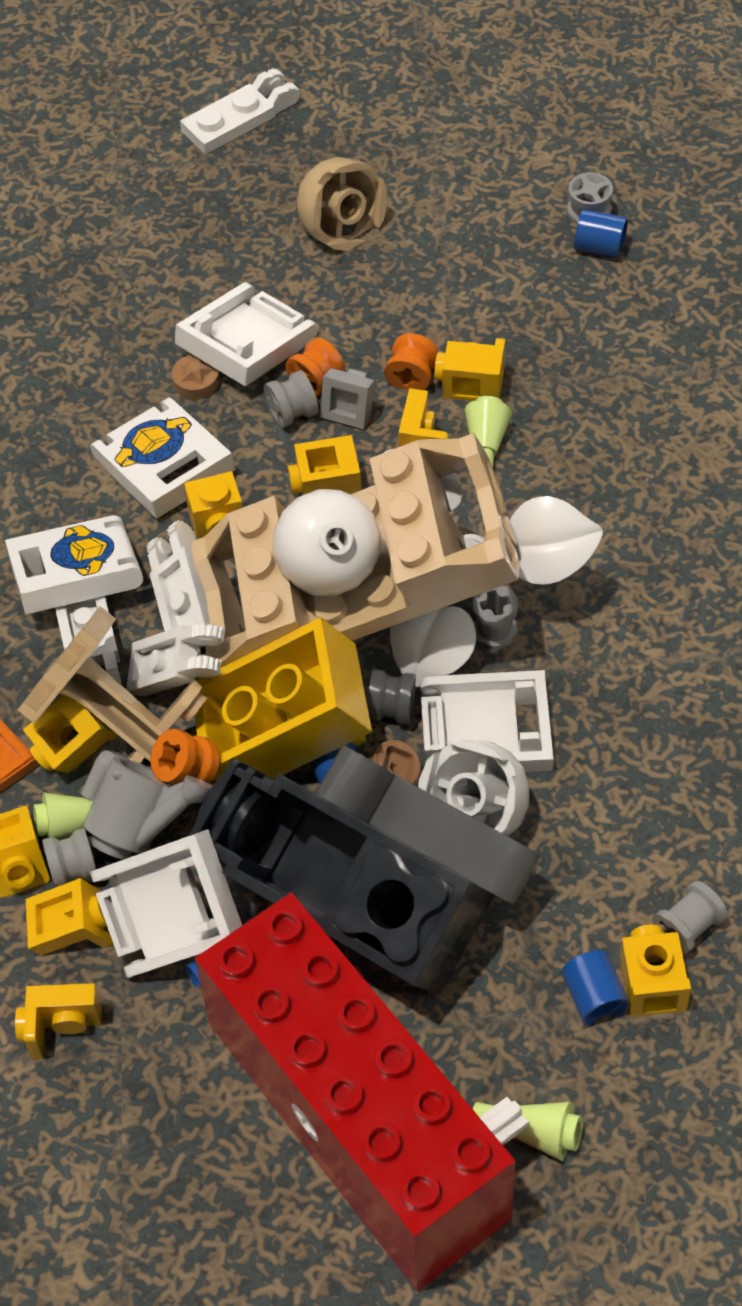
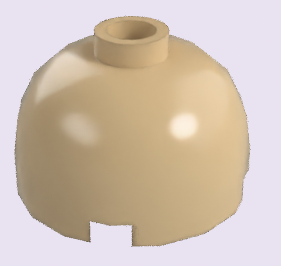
[296,157,388,251]

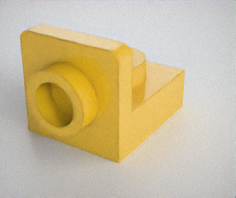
[398,388,448,447]
[0,805,50,898]
[25,878,114,956]
[15,983,102,1060]

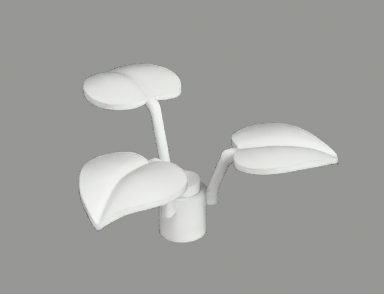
[384,449,603,687]

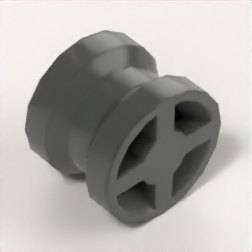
[367,669,416,726]

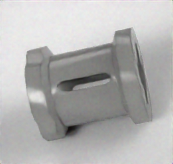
[472,586,518,649]
[653,881,728,954]

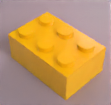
[195,617,372,781]

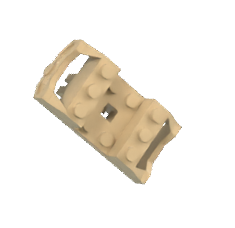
[191,433,520,667]

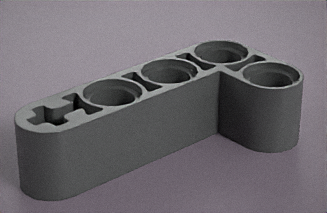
[315,745,541,905]

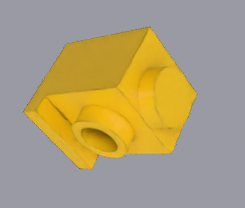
[434,338,505,401]
[287,435,361,495]
[184,471,243,539]
[23,695,118,774]
[620,924,691,1017]

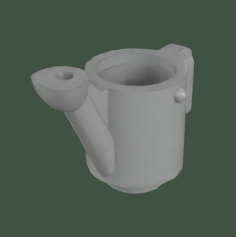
[81,750,212,860]

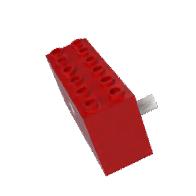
[195,892,529,1292]

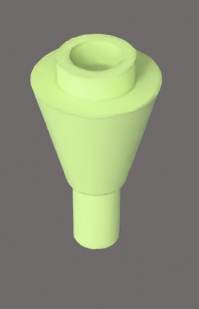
[465,396,512,468]
[33,792,93,840]
[473,1102,583,1161]

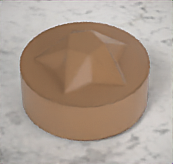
[172,355,220,400]
[367,740,421,785]

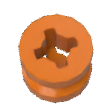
[384,333,439,390]
[285,337,345,397]
[150,729,220,784]

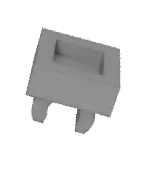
[320,368,375,430]

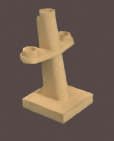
[18,606,216,786]

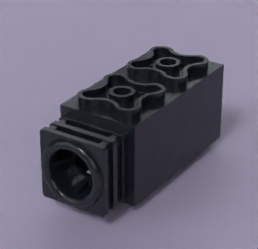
[188,758,495,994]

